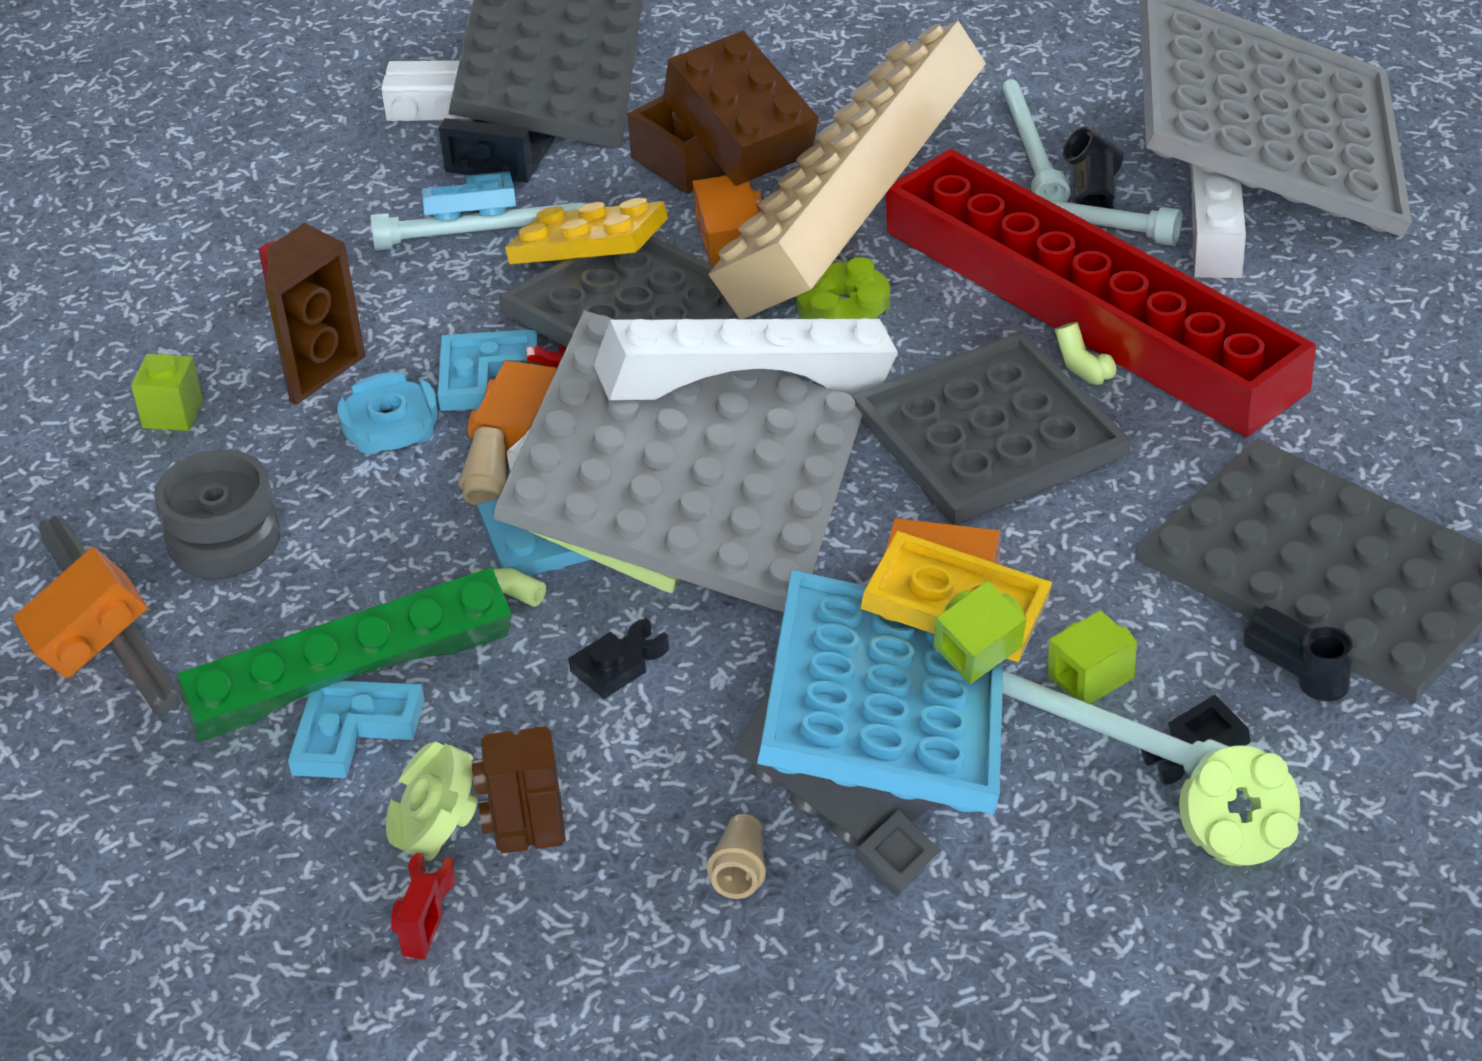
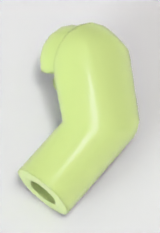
[1054,322,1117,385]
[473,568,546,607]

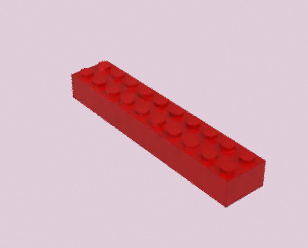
[886,148,1316,438]

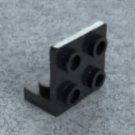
[439,118,556,183]

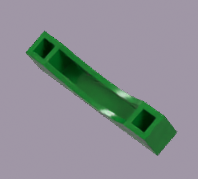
[177,567,512,743]

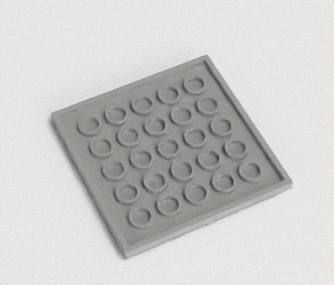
[1139,0,1412,237]
[493,310,862,612]

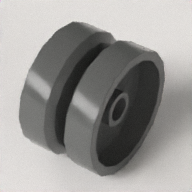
[155,449,280,579]

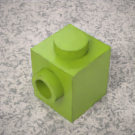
[131,354,203,431]
[933,581,1026,685]
[1048,610,1137,704]

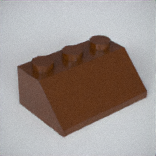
[265,223,366,405]

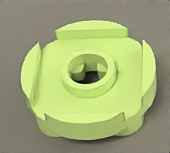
[386,741,477,861]
[1179,746,1300,866]

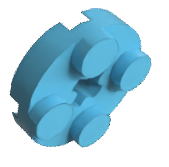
[337,372,438,454]

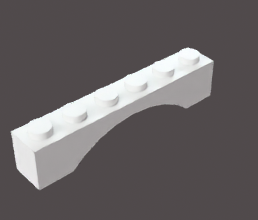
[1190,163,1246,278]
[594,318,898,400]

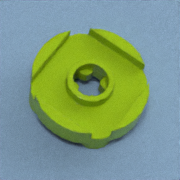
[796,257,890,319]

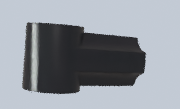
[1063,126,1123,209]
[1243,605,1353,702]

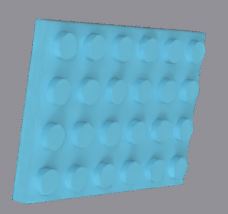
[757,570,1003,815]

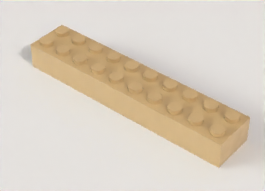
[708,20,986,319]

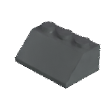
[734,691,937,846]

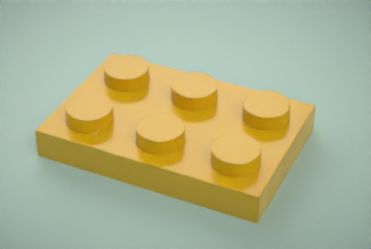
[505,198,668,265]
[860,531,1053,663]

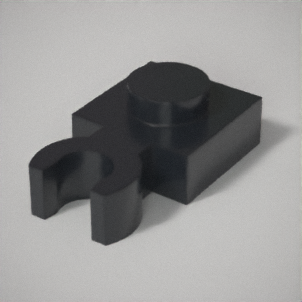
[568,618,669,699]
[1141,694,1251,785]

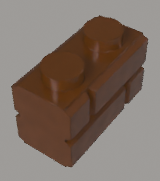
[472,726,566,854]

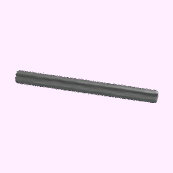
[38,515,181,716]

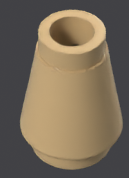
[458,427,508,505]
[707,814,766,899]

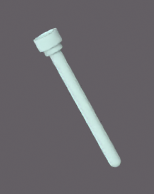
[1002,79,1070,202]
[1047,199,1182,246]
[370,202,586,251]
[1002,671,1229,775]

